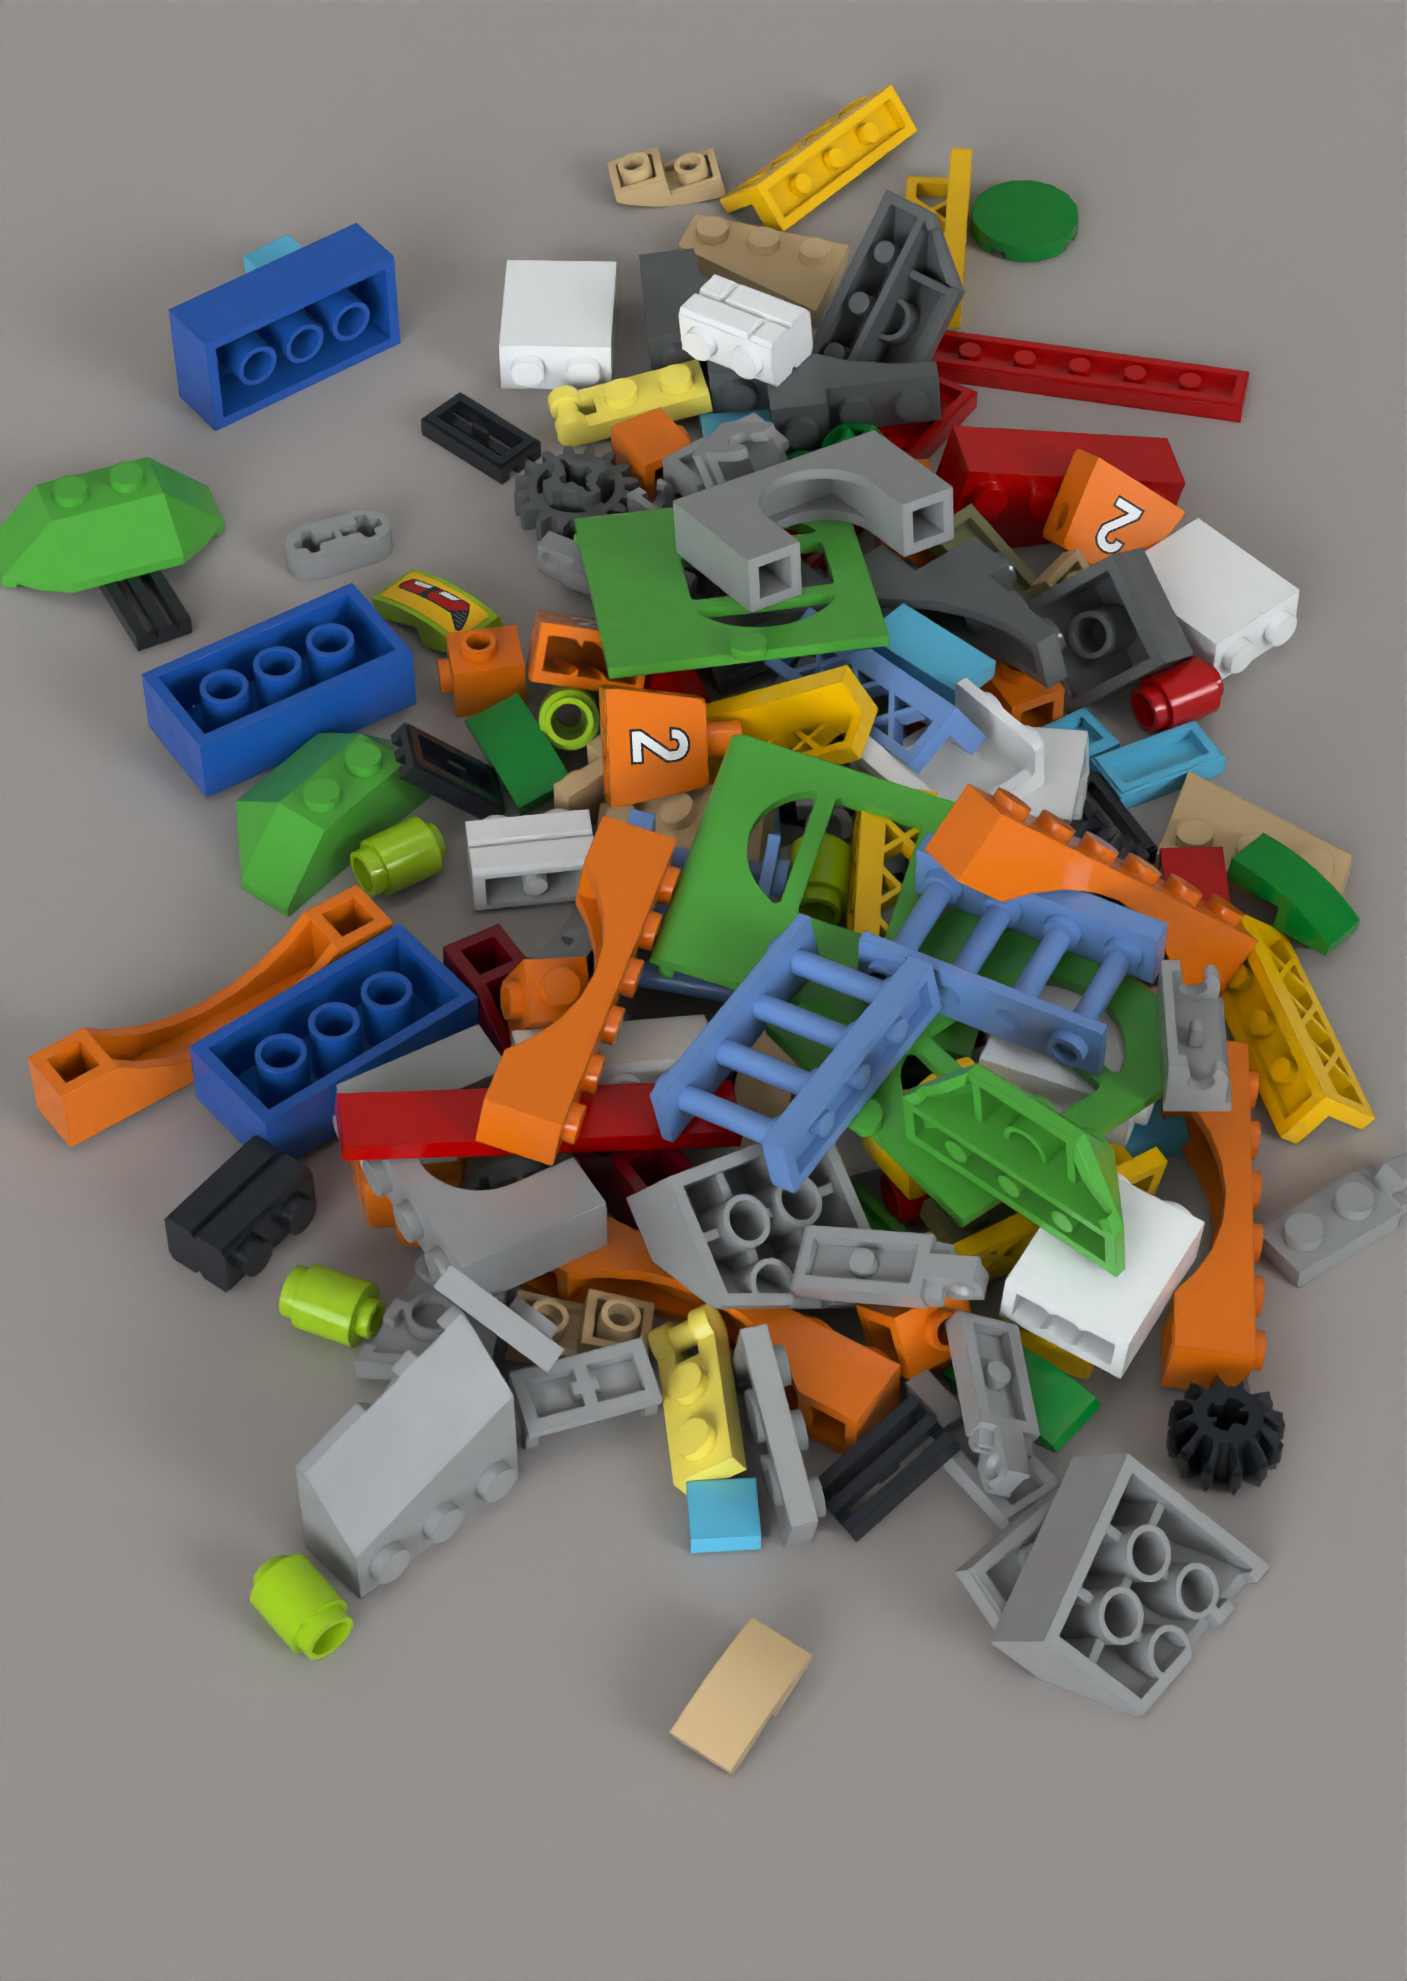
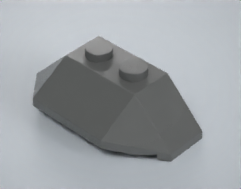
[812,190,965,364]

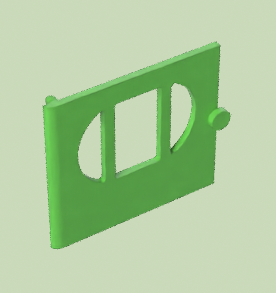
[574,507,889,679]
[649,735,979,1060]
[766,908,1162,1228]

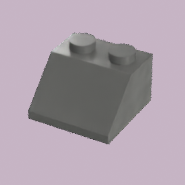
[1026,547,1194,714]

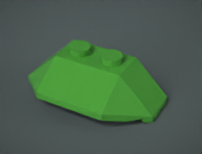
[0,457,225,593]
[236,733,431,917]
[902,1063,1126,1278]

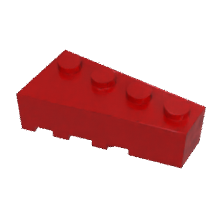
[936,425,1185,549]

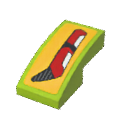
[371,568,502,653]

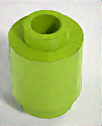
[539,686,600,751]
[350,816,447,898]
[788,832,852,925]
[279,1263,385,1348]
[250,1553,353,1660]

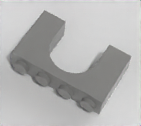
[673,430,954,613]
[332,1024,608,1296]

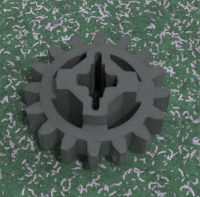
[514,445,638,541]

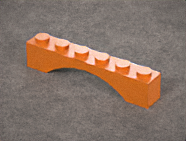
[924,783,1258,998]
[475,815,681,1167]
[28,884,393,1148]
[1160,1040,1266,1390]
[517,1216,901,1456]

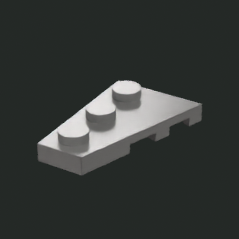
[433,1264,565,1373]
[732,1324,826,1548]

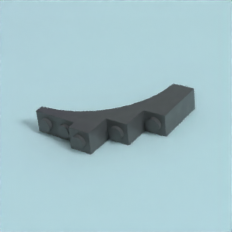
[639,248,941,452]
[695,536,1067,693]

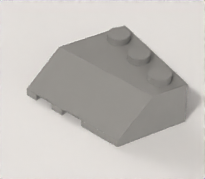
[626,1143,871,1309]
[295,1303,519,1599]
[989,1453,1271,1717]

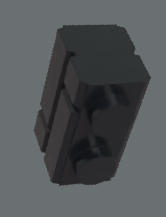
[164,1135,317,1292]

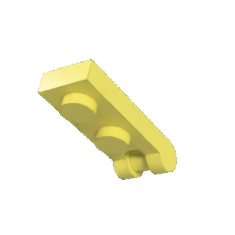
[547,359,713,447]
[648,1303,747,1494]

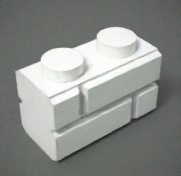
[678,274,813,387]
[465,809,593,911]

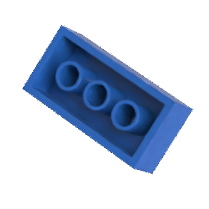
[169,223,401,431]
[141,583,417,798]
[189,923,480,1159]

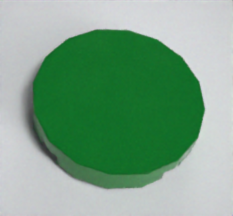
[971,180,1078,262]

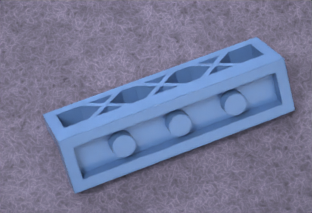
[764,607,987,774]

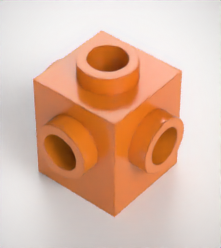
[856,1297,971,1379]

